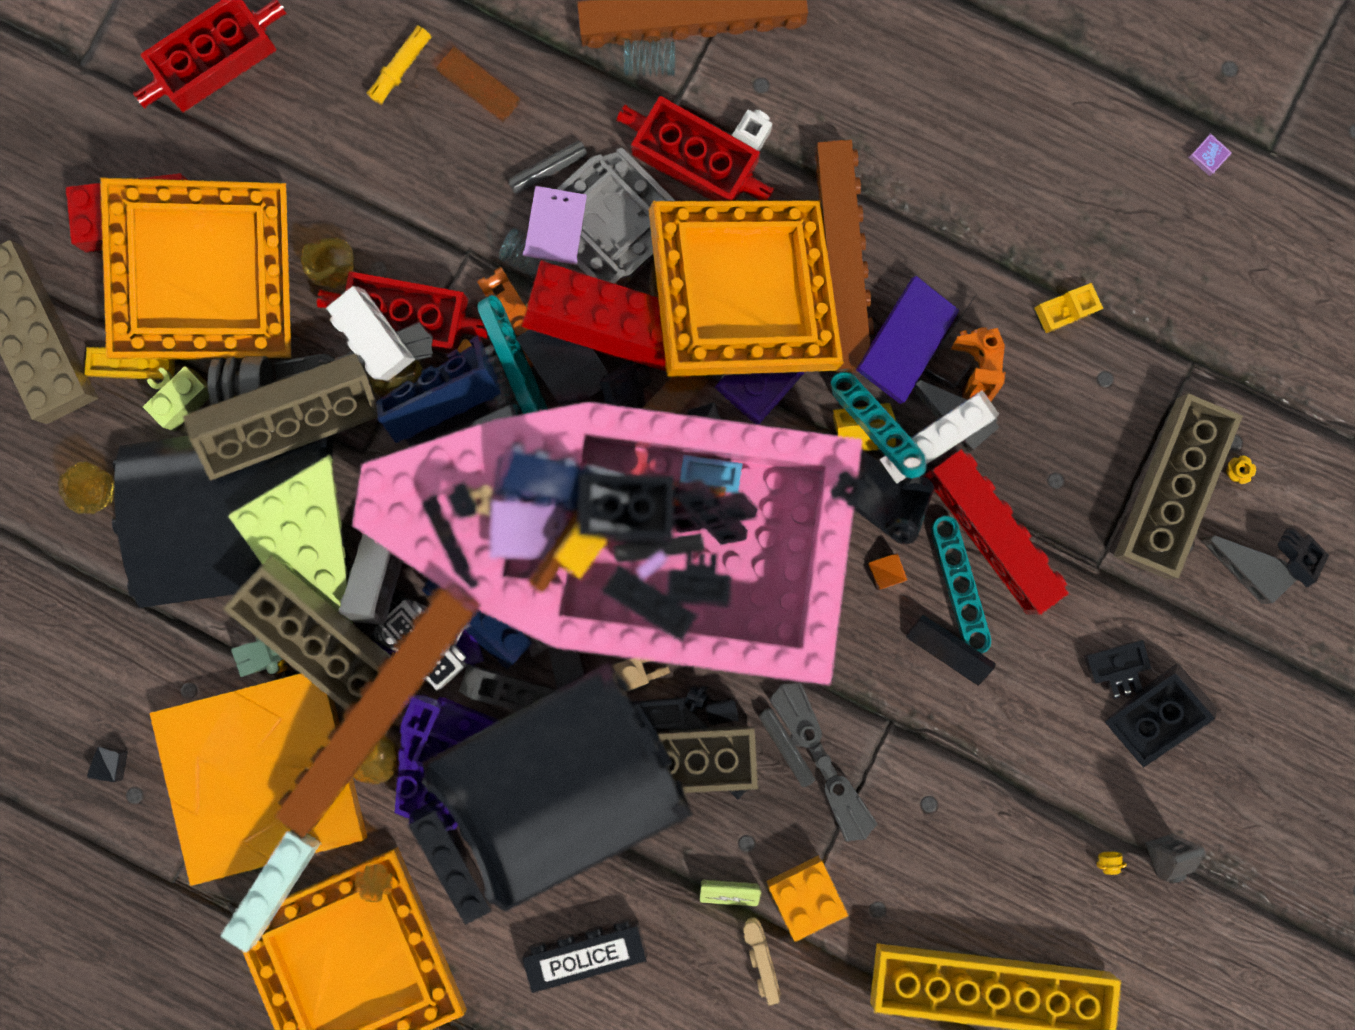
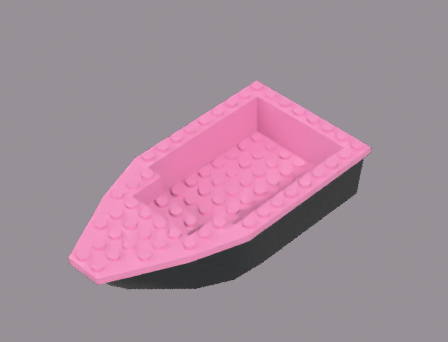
[353,403,862,685]

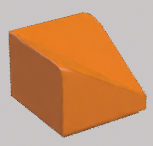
[868,553,907,590]

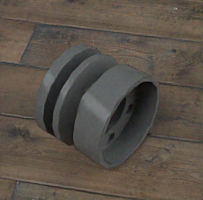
[208,356,275,406]

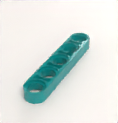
[477,295,548,415]
[831,372,926,478]
[931,516,992,654]

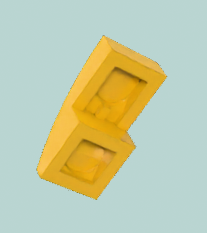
[1035,283,1103,333]

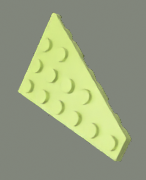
[229,455,353,624]

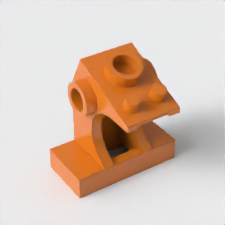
[951,327,1005,402]

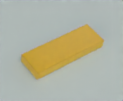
[84,347,175,380]

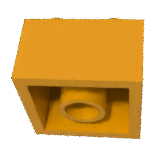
[767,855,848,942]

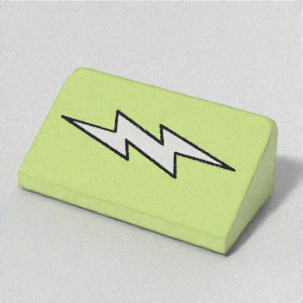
[700,880,761,906]

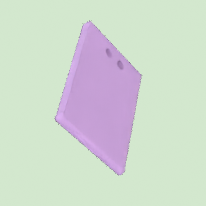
[523,186,587,265]
[490,499,566,559]

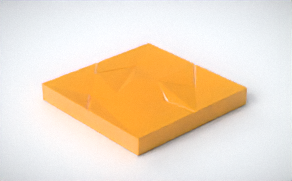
[100,178,291,359]
[648,200,843,376]
[150,674,367,886]
[242,847,467,1030]

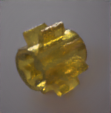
[354,864,393,902]

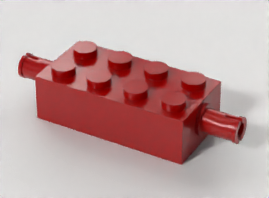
[133,0,287,113]
[616,96,774,201]
[317,271,489,354]

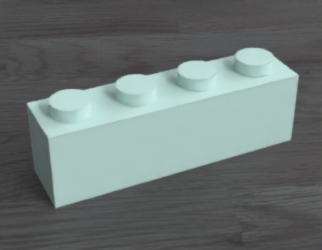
[221,830,321,952]

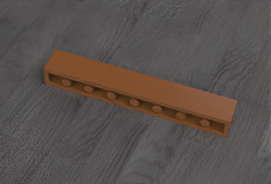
[577,0,808,48]
[815,140,874,374]

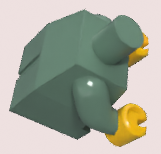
[231,636,287,677]

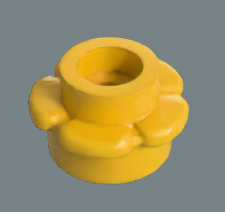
[1226,455,1256,484]
[1097,851,1127,875]

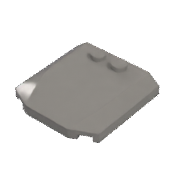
[552,148,675,286]

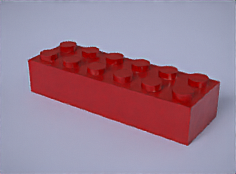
[521,260,690,378]
[923,449,1069,615]

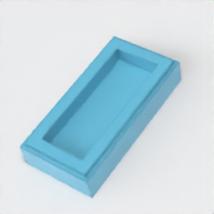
[679,455,742,493]

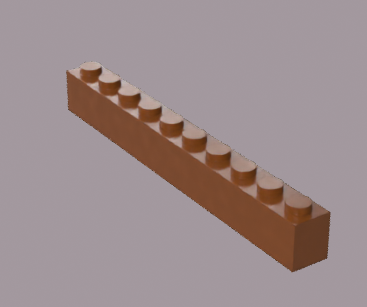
[274,582,481,839]

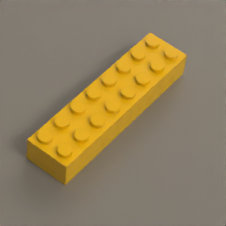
[870,943,1121,1030]

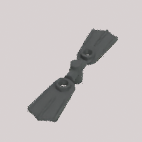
[274,322,433,382]
[769,682,878,842]

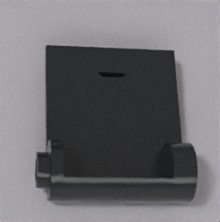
[853,449,934,544]

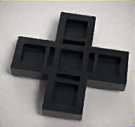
[673,480,758,545]

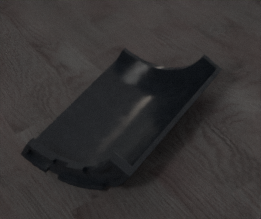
[112,435,349,608]
[422,663,693,912]

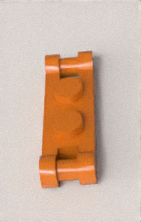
[477,267,534,368]

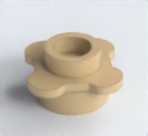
[468,485,493,518]

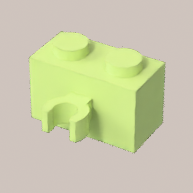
[143,366,209,432]

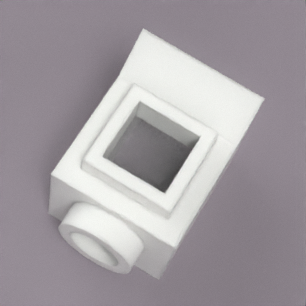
[731,110,773,151]

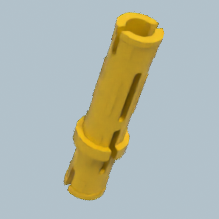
[367,25,432,105]

